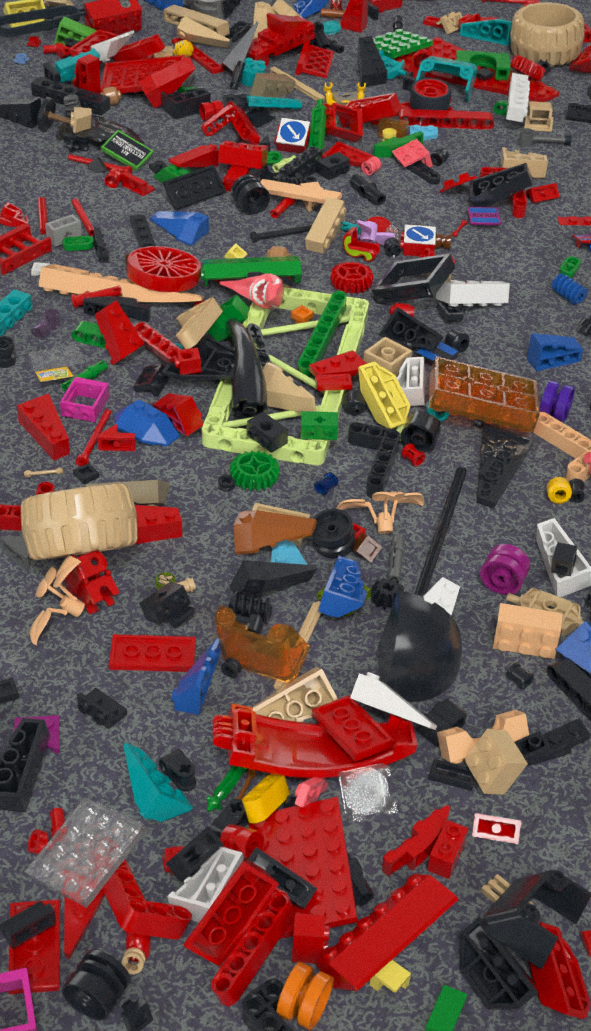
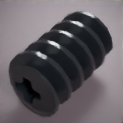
[227,591,272,624]

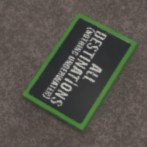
[101,130,154,171]

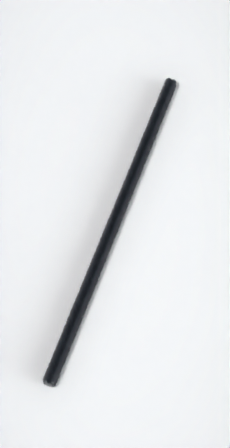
[414,466,467,597]

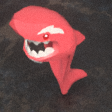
[220,274,284,309]

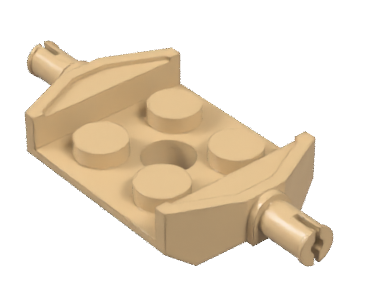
[506,588,584,636]

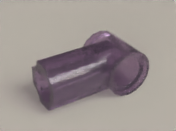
[31,308,60,340]

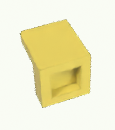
[370,960,411,992]

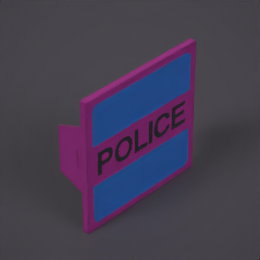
[467,207,501,225]

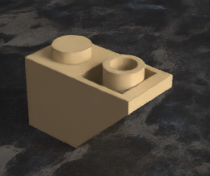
[70,107,91,133]

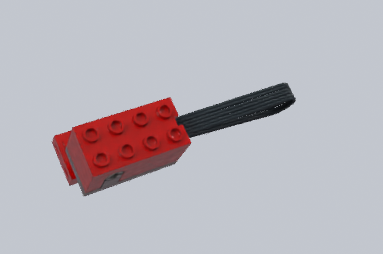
[0,0,142,38]

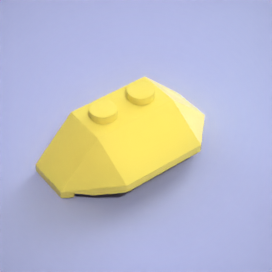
[358,362,410,429]

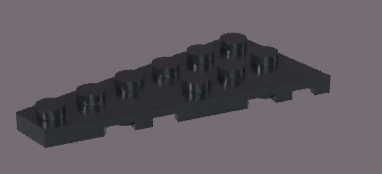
[477,424,534,508]

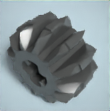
[64,94,81,119]

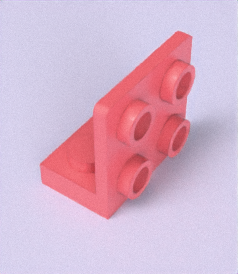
[392,139,433,167]

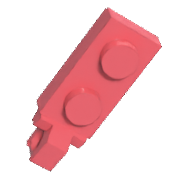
[295,777,329,807]

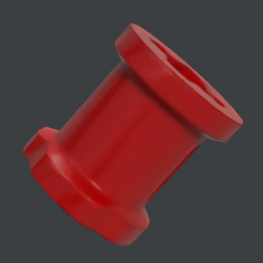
[401,443,426,467]

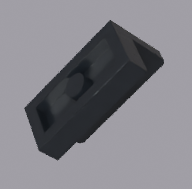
[0,902,56,949]

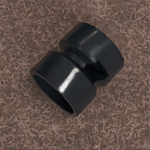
[0,336,16,368]

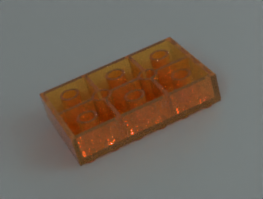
[429,356,540,432]

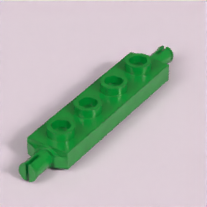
[309,99,327,163]

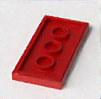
[109,634,196,672]
[312,695,395,762]
[8,899,60,995]

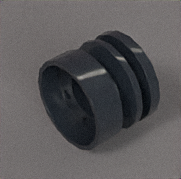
[231,174,270,215]
[61,949,131,1021]

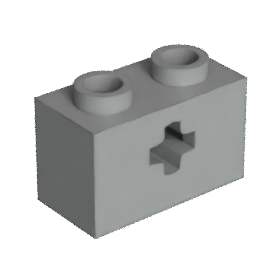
[46,214,82,247]

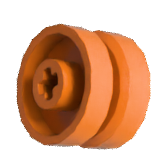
[277,962,334,1031]

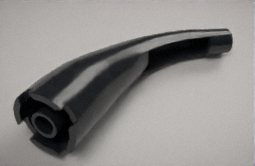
[226,318,268,419]

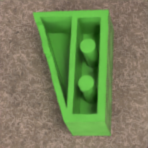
[54,16,97,46]

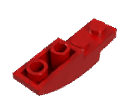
[382,805,450,876]

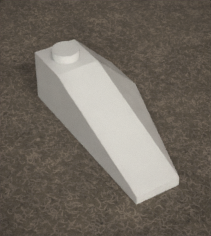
[91,30,134,63]
[350,672,437,730]

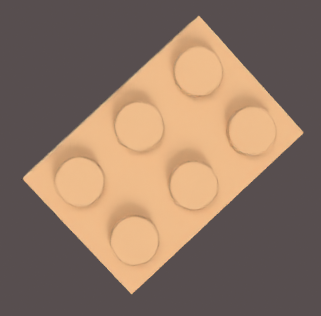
[493,603,563,659]

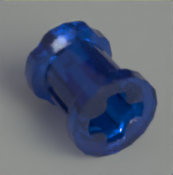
[314,472,339,496]

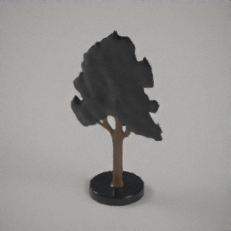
[37,97,145,144]

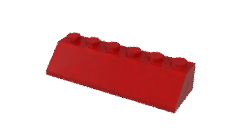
[315,873,459,991]

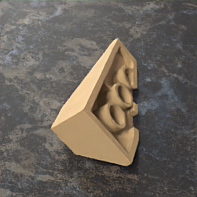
[253,2,278,39]
[263,362,316,412]

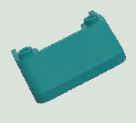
[416,56,477,102]

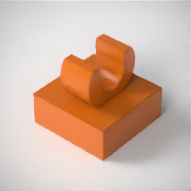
[291,305,314,324]

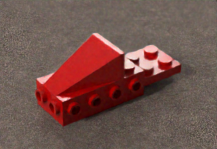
[246,13,315,60]

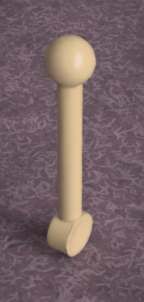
[24,467,63,477]

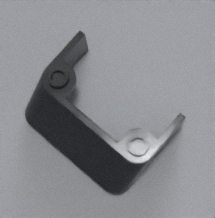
[481,870,591,969]

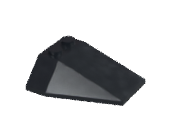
[162,335,235,382]

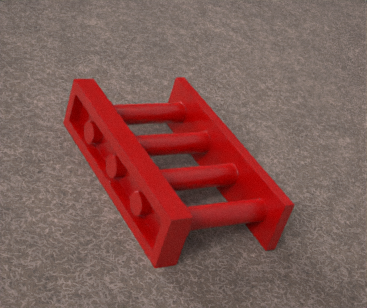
[0,223,52,275]

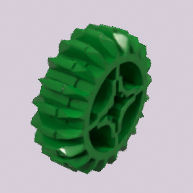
[230,450,280,492]

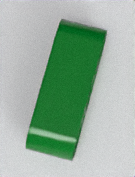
[71,321,106,349]

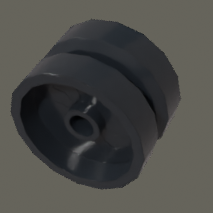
[311,508,356,559]

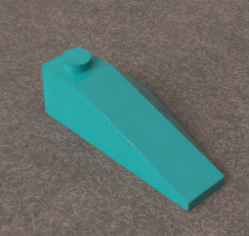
[460,19,512,46]
[123,743,193,822]

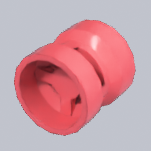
[361,156,381,175]

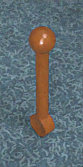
[235,769,256,800]

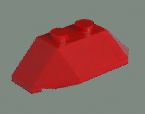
[569,45,591,73]
[529,922,591,1019]

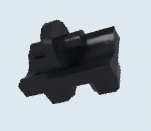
[62,132,89,153]

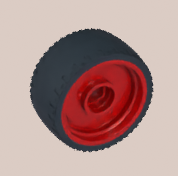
[410,78,451,110]

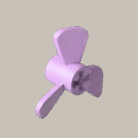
[357,220,395,246]

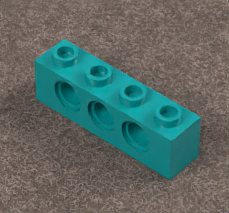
[0,289,32,336]

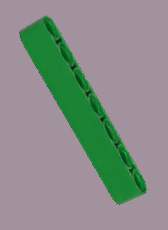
[298,291,347,378]

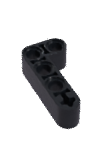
[242,979,293,1031]

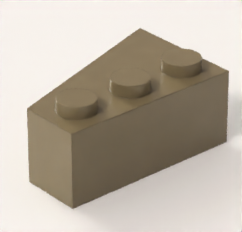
[250,73,296,98]

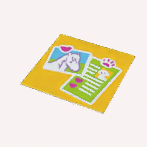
[35,367,73,382]

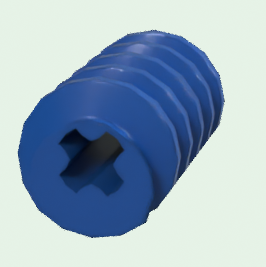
[552,273,588,305]

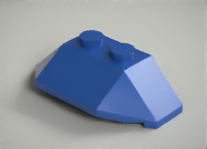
[114,399,180,447]

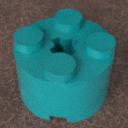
[240,58,266,87]

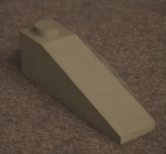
[85,480,170,506]

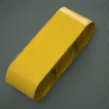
[242,773,290,823]

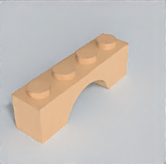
[437,710,529,764]

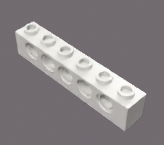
[506,73,530,122]

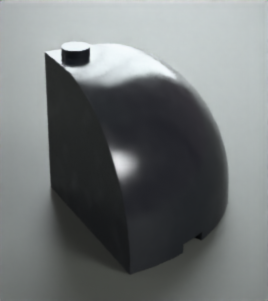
[378,590,462,702]

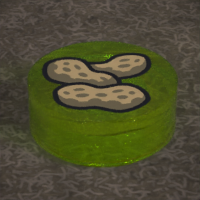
[155,572,176,589]

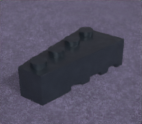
[358,36,388,87]
[470,162,533,207]

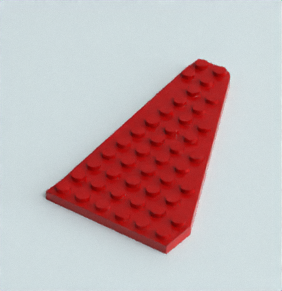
[391,37,559,102]

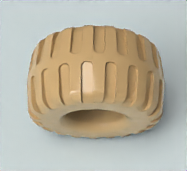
[510,2,584,67]
[21,484,138,560]

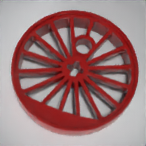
[126,246,201,292]

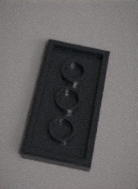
[163,165,226,211]

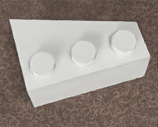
[423,577,460,615]

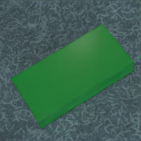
[425,985,468,1031]

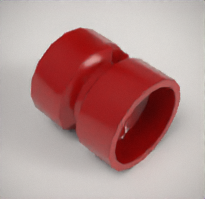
[199,100,223,121]
[220,824,265,860]

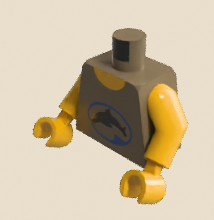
[323,82,366,106]

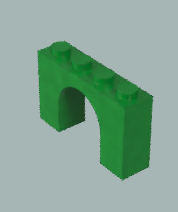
[455,50,510,80]

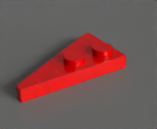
[64,871,106,959]

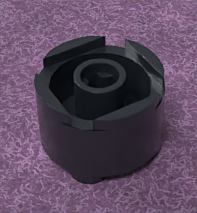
[400,410,441,452]

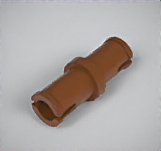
[321,8,345,19]

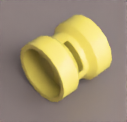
[382,128,397,141]

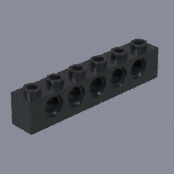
[31,77,110,116]

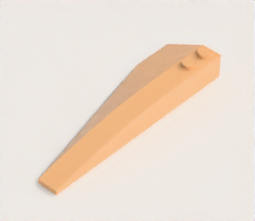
[39,264,204,302]

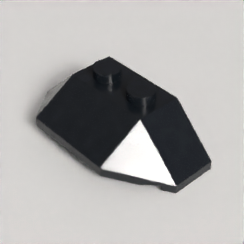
[460,917,538,1010]

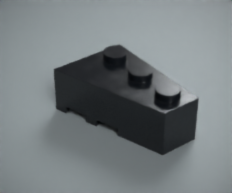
[161,88,211,119]
[0,97,41,129]

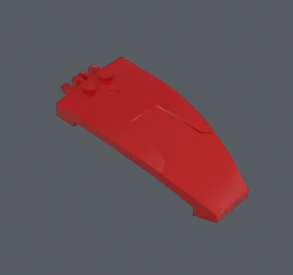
[212,703,418,778]

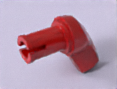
[43,42,70,59]

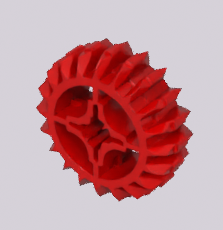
[510,55,545,81]
[330,261,373,295]

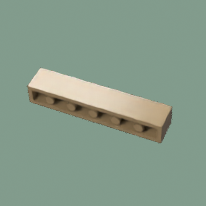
[164,5,229,36]

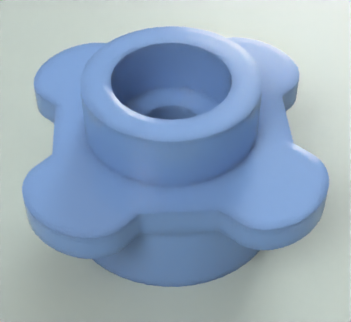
[13,53,29,64]

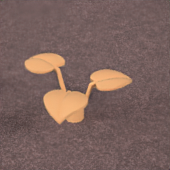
[336,491,424,534]
[30,556,85,645]

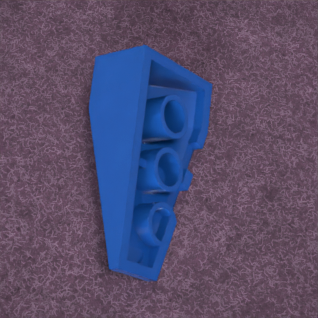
[171,638,221,715]

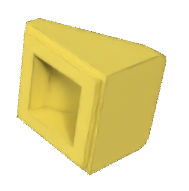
[224,244,247,259]

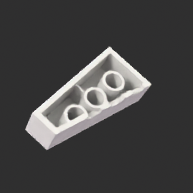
[436,280,510,306]
[536,518,591,597]

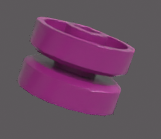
[480,544,531,595]

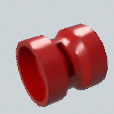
[104,168,122,188]

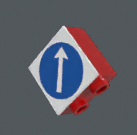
[274,118,310,154]
[400,225,436,256]

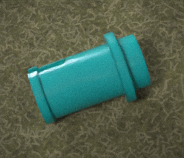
[341,221,361,235]

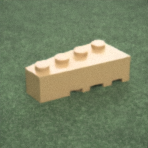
[305,197,346,254]

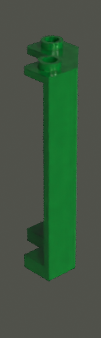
[200,256,302,286]

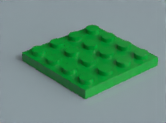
[373,29,433,59]

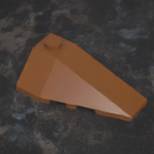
[234,510,317,555]

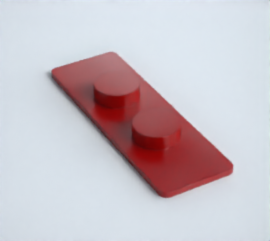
[557,216,591,226]

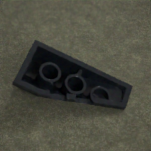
[379,307,444,351]

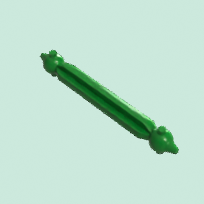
[206,765,247,812]

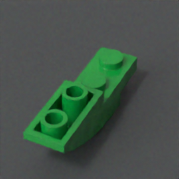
[373,131,424,158]

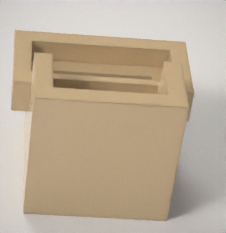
[524,101,553,132]

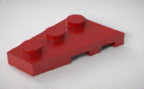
[322,141,373,167]
[309,350,367,376]

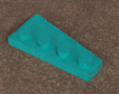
[246,95,302,110]

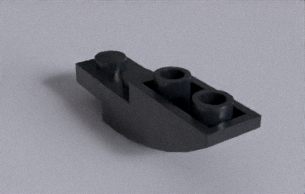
[83,296,151,322]
[514,718,591,766]

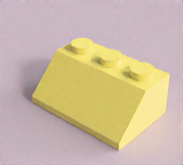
[3,0,45,28]

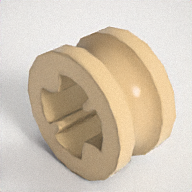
[121,948,145,974]

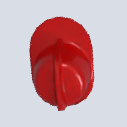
[408,49,433,78]

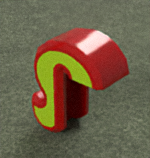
[342,227,380,262]

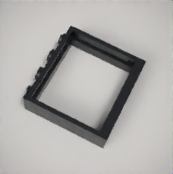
[372,254,455,304]

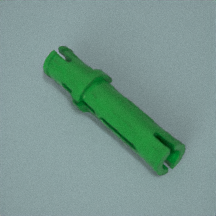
[61,360,108,392]

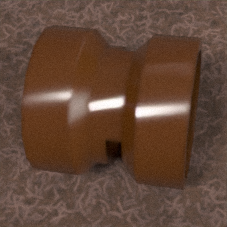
[435,233,451,250]

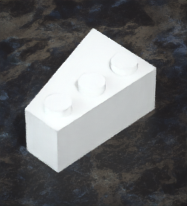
[396,357,425,406]
[167,847,244,922]

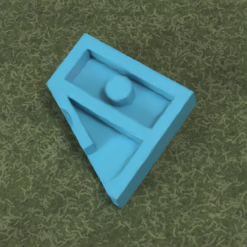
[409,125,438,141]
[271,540,307,565]

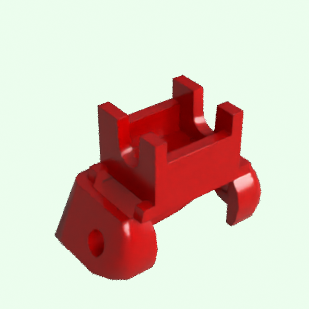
[62,550,120,615]

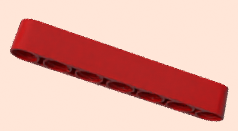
[399,109,494,130]

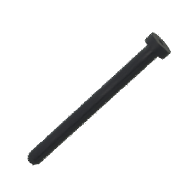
[250,225,312,243]

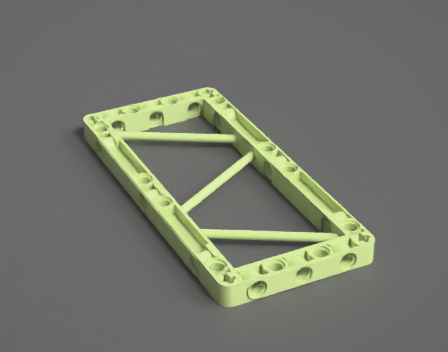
[202,287,369,465]

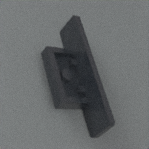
[279,146,323,177]

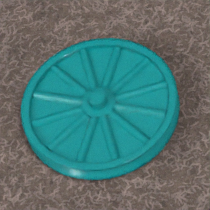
[322,21,341,35]

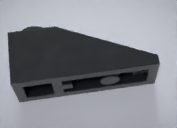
[248,847,317,910]

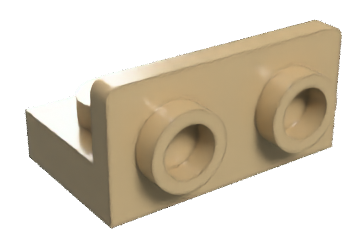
[437,11,463,34]

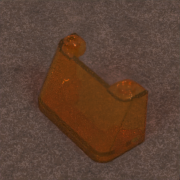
[215,605,310,683]

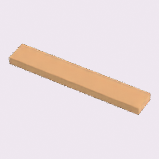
[261,179,342,204]

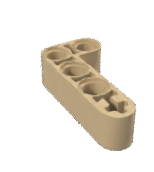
[272,0,303,18]

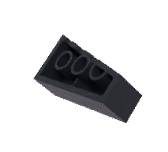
[0,718,50,812]

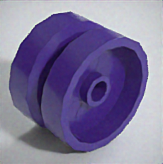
[539,380,575,423]

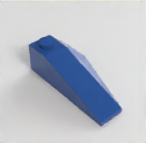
[294,0,329,18]
[150,211,209,246]
[318,556,367,618]

